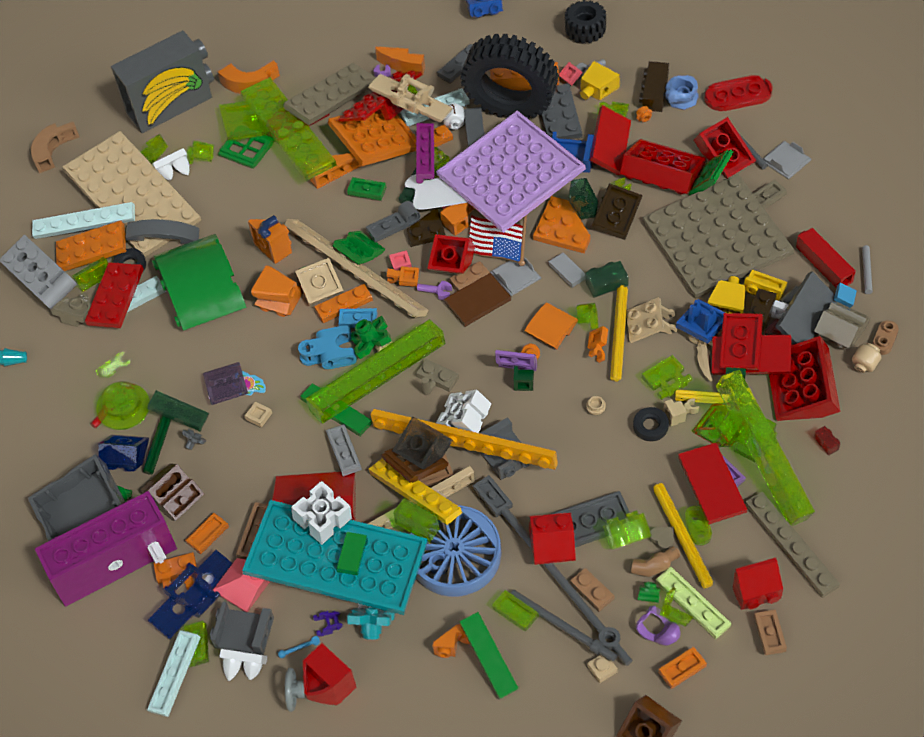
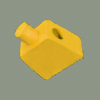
[580,61,620,100]
[708,276,745,313]

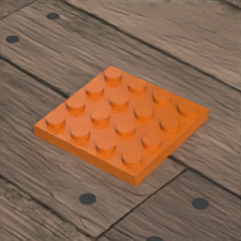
[328,108,416,166]

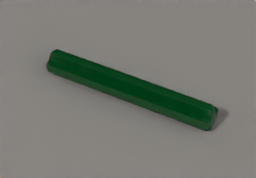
[143,406,174,475]

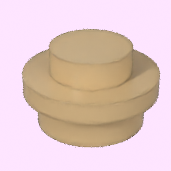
[586,396,606,415]

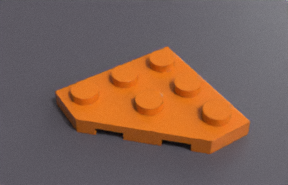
[533,196,591,254]

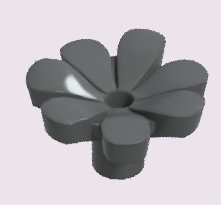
[182,429,206,450]

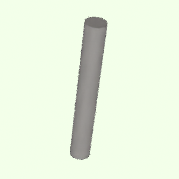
[862,245,873,294]

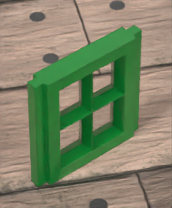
[218,125,275,168]
[688,149,733,195]

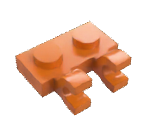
[154,552,198,595]

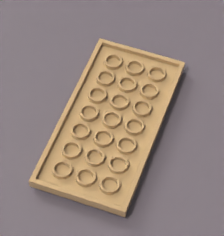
[63,131,201,257]

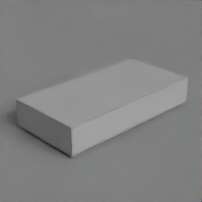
[549,252,586,288]

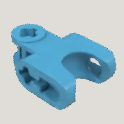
[298,326,357,369]

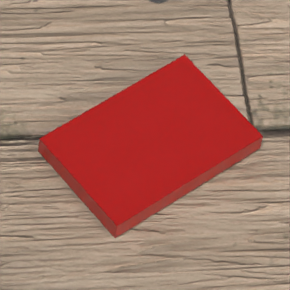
[719,313,763,371]

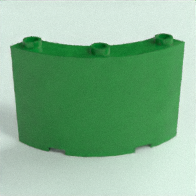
[152,234,247,331]

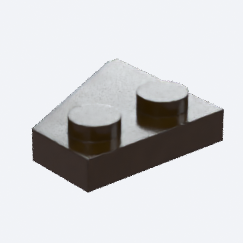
[407,209,446,247]

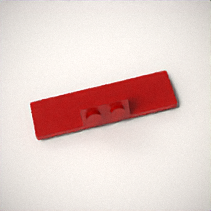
[338,70,422,122]

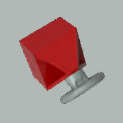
[285,643,357,712]

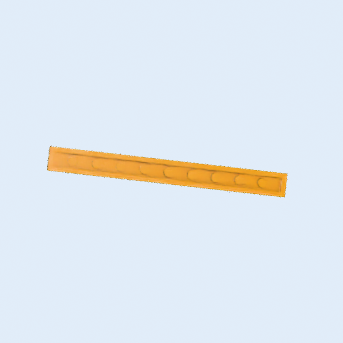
[370,409,558,470]

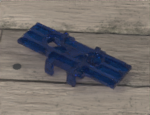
[148,549,233,640]

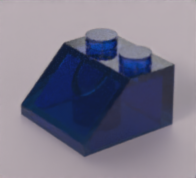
[98,435,149,472]

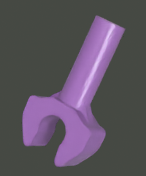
[374,65,391,77]
[417,281,452,300]

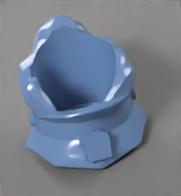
[665,75,699,110]

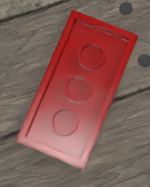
[590,105,632,175]
[712,335,792,375]
[678,443,747,525]

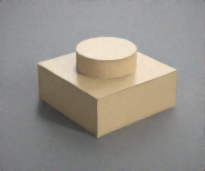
[245,402,272,428]
[587,655,618,683]

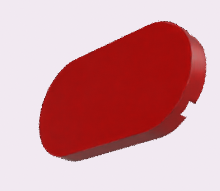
[705,75,773,111]

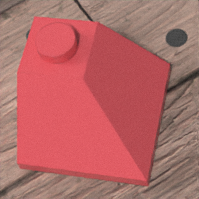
[213,558,270,612]

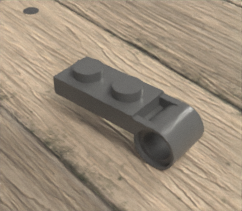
[366,201,421,243]

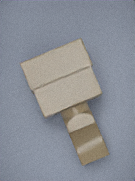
[663,398,699,426]

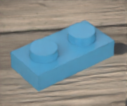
[339,308,378,328]

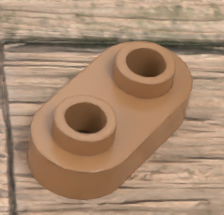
[873,320,899,355]

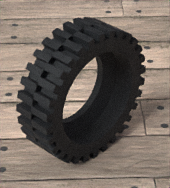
[460,34,559,120]

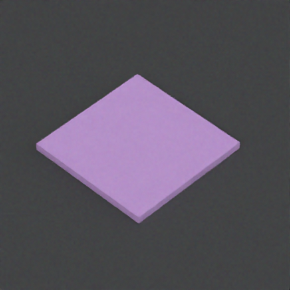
[436,111,586,233]

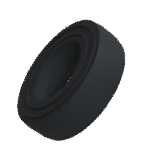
[113,248,146,271]
[633,407,669,441]

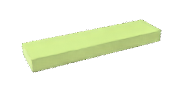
[656,567,731,639]

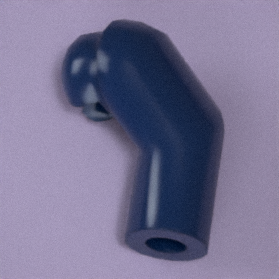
[258,215,278,239]

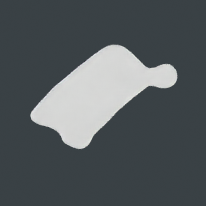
[405,175,468,209]

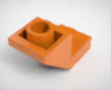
[433,624,470,658]

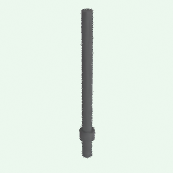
[510,590,617,662]

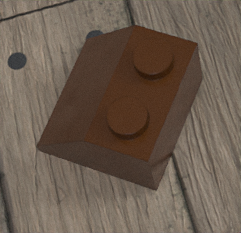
[616,695,682,737]

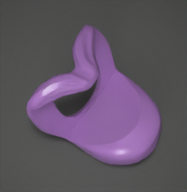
[636,606,681,646]

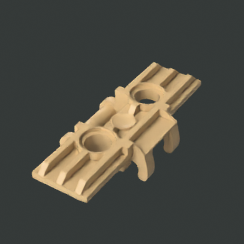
[368,74,452,122]

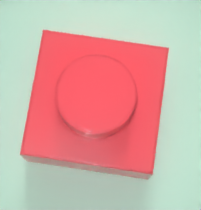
[559,62,583,86]
[389,250,412,271]

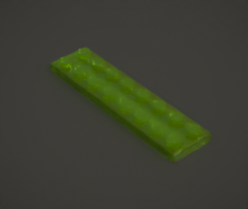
[241,77,337,181]

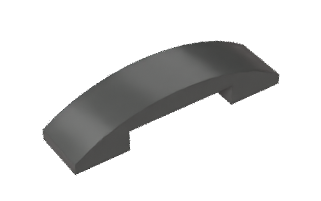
[126,219,199,244]

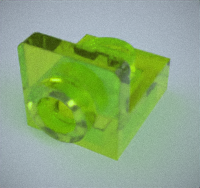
[187,140,214,164]
[576,303,599,330]

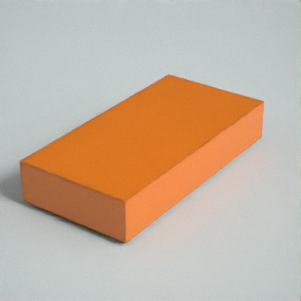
[185,512,229,554]

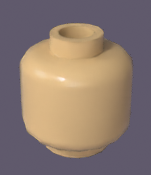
[852,343,882,373]

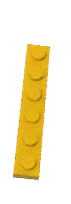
[369,459,462,525]

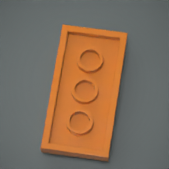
[56,220,126,271]

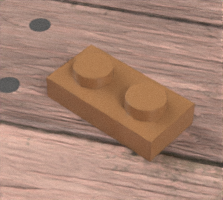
[449,261,490,291]
[570,568,614,612]
[754,609,787,655]

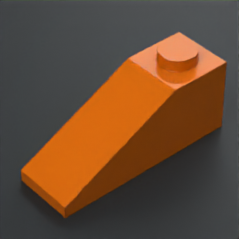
[305,153,361,189]

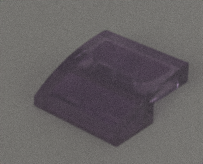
[203,362,248,405]

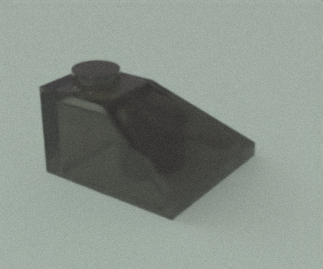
[393,417,453,470]

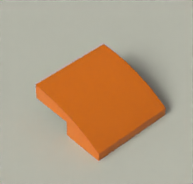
[524,302,578,350]

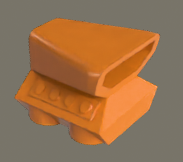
[251,265,303,317]

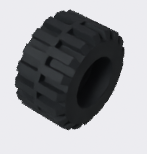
[565,0,606,44]

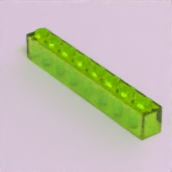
[306,319,446,424]
[716,370,815,526]

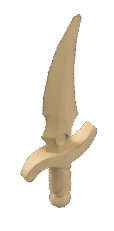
[689,335,713,381]

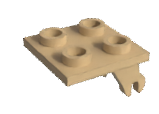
[626,297,677,343]

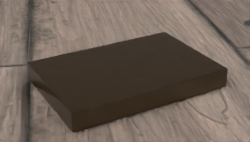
[591,183,643,240]

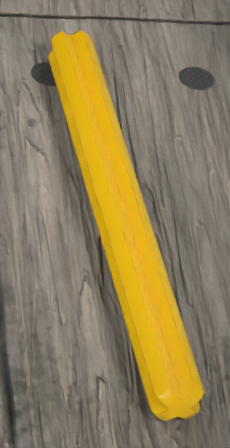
[610,285,628,382]
[653,483,713,589]

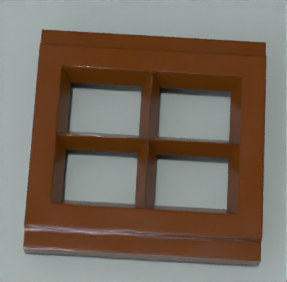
[381,438,449,483]

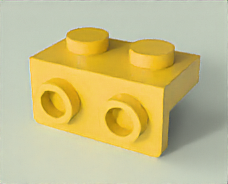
[744,270,787,301]

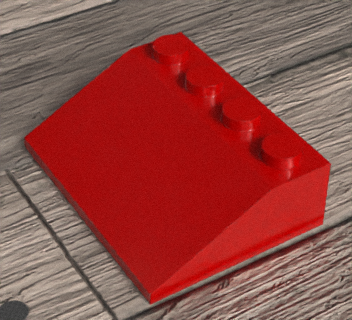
[620,139,706,194]
[769,336,841,421]
[272,472,356,521]

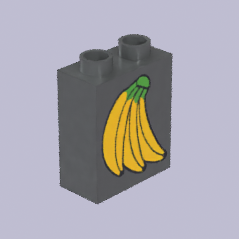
[111,30,214,133]

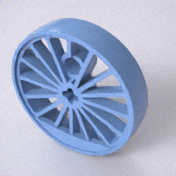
[411,505,502,597]

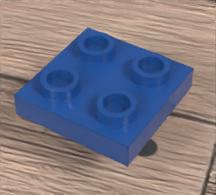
[676,299,725,344]

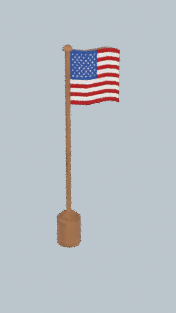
[469,215,527,266]

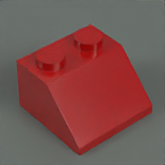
[427,234,475,274]
[529,512,576,565]
[732,557,783,610]

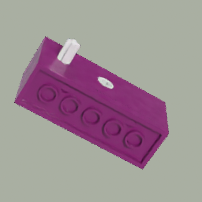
[35,491,177,607]

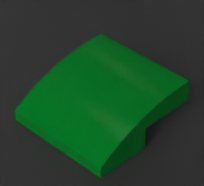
[333,231,385,265]

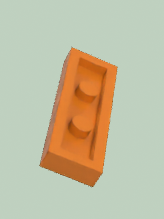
[314,284,373,323]

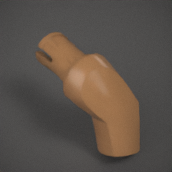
[631,546,680,577]

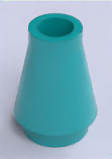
[0,348,27,367]

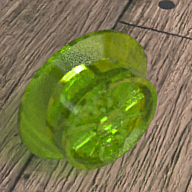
[96,381,150,430]

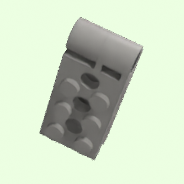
[0,235,77,309]

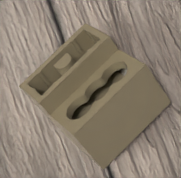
[814,301,871,349]

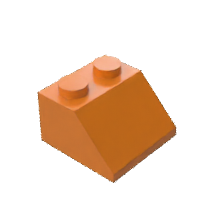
[248,219,292,264]

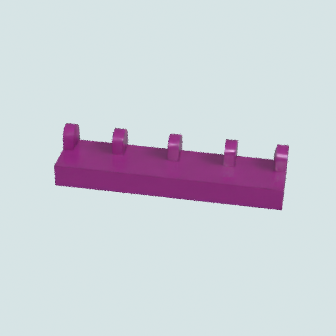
[416,123,434,184]

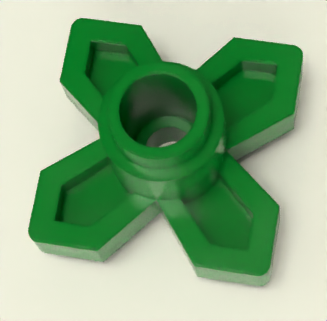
[351,316,392,359]

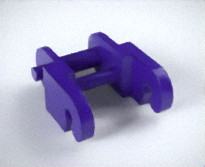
[313,611,343,636]

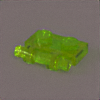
[642,355,693,400]

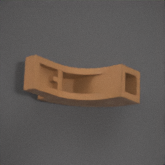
[31,121,79,173]

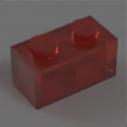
[813,426,841,455]

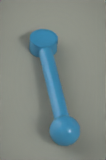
[278,636,320,658]

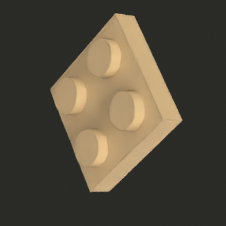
[295,258,343,306]

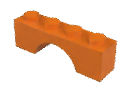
[440,202,475,236]

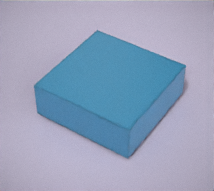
[834,282,857,308]

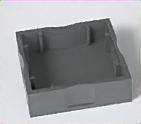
[28,454,125,541]

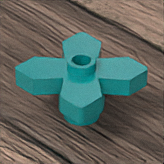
[347,607,395,640]

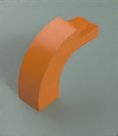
[218,61,280,94]

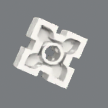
[436,390,491,433]
[291,481,352,545]

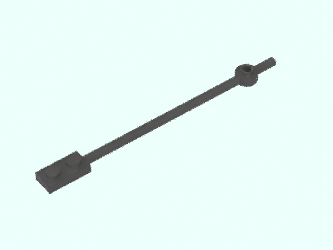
[473,475,633,666]

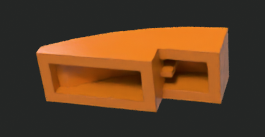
[375,46,425,76]

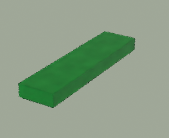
[300,383,372,437]
[459,612,519,699]

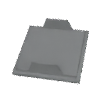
[763,141,812,180]
[490,257,541,296]

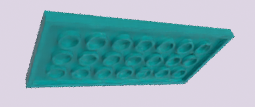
[242,500,428,615]

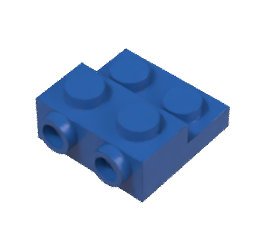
[466,0,503,18]

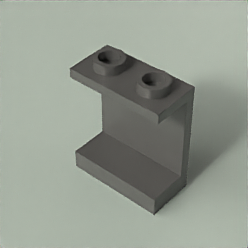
[480,417,531,480]
[210,601,274,655]

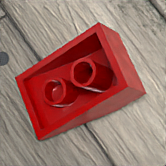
[694,117,756,179]

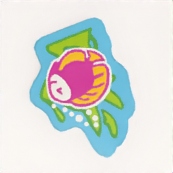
[232,371,266,396]

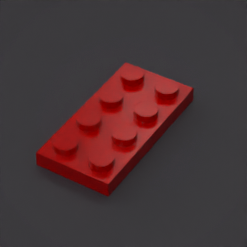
[85,262,144,328]

